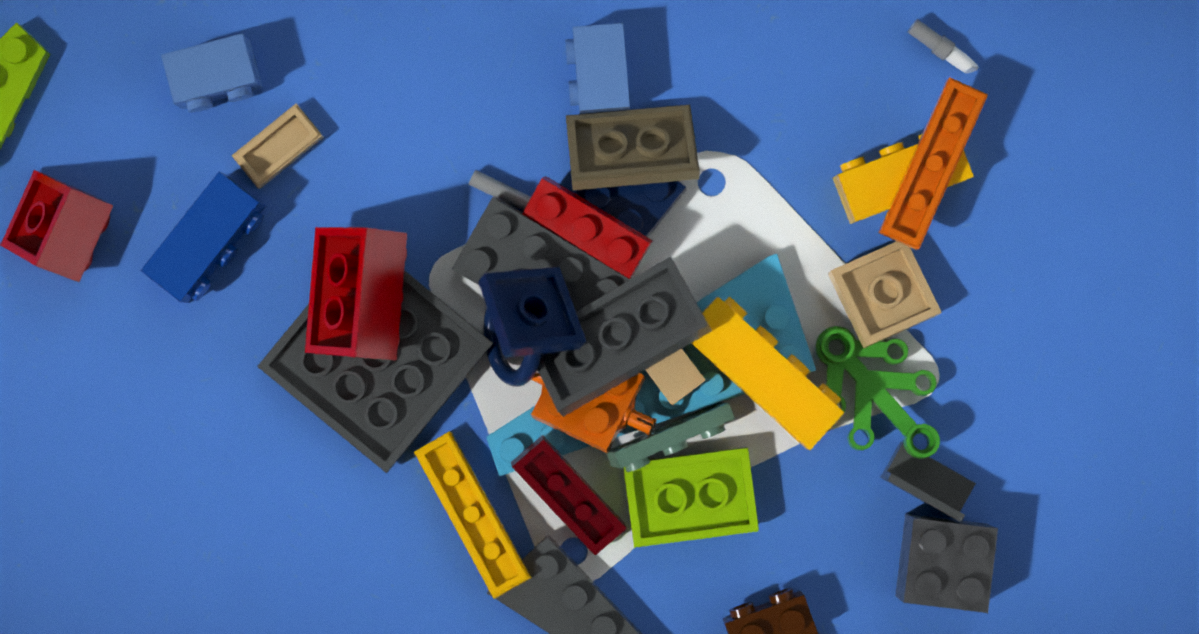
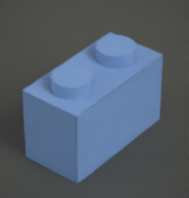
[565,23,630,114]
[161,33,263,113]

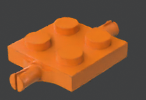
[531,370,657,454]

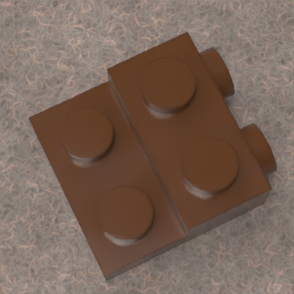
[723,588,818,634]

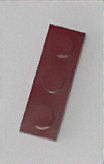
[511,435,627,555]

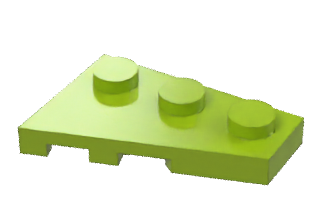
[0,23,51,149]

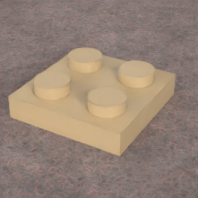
[828,241,942,349]

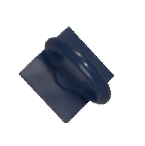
[478,267,586,387]

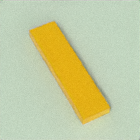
[414,431,532,599]

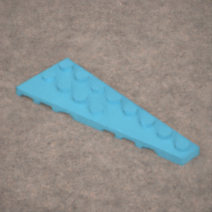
[486,254,816,477]

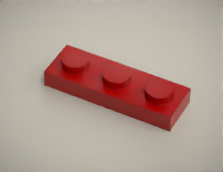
[522,176,653,279]

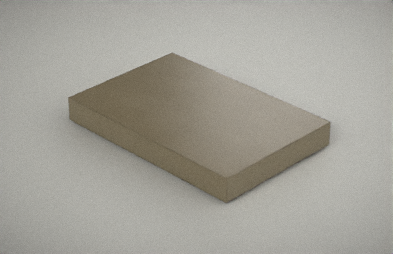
[566,105,699,190]

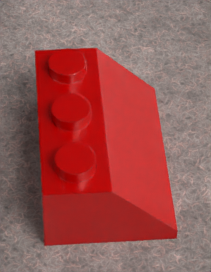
[305,227,407,360]

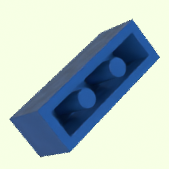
[140,171,266,303]

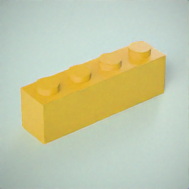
[691,297,845,450]

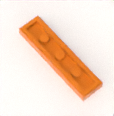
[878,77,988,250]

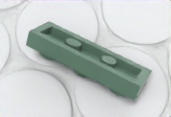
[606,403,735,472]

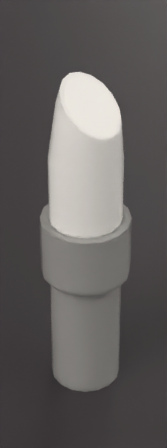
[908,19,979,74]

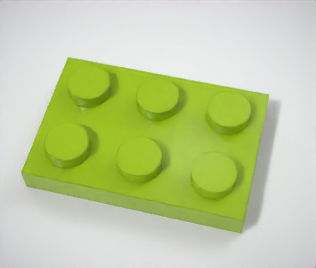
[623,447,759,548]

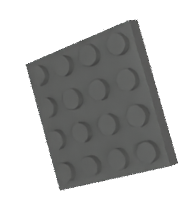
[257,270,493,473]

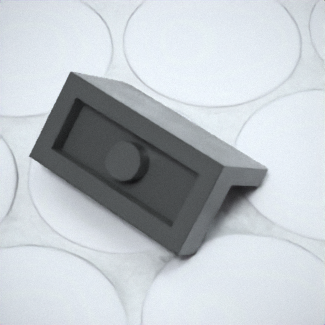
[880,441,976,522]

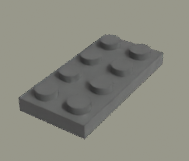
[452,196,633,311]
[537,257,712,417]

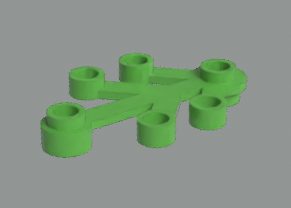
[815,326,940,459]

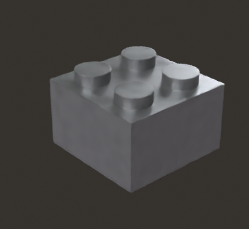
[895,514,998,613]

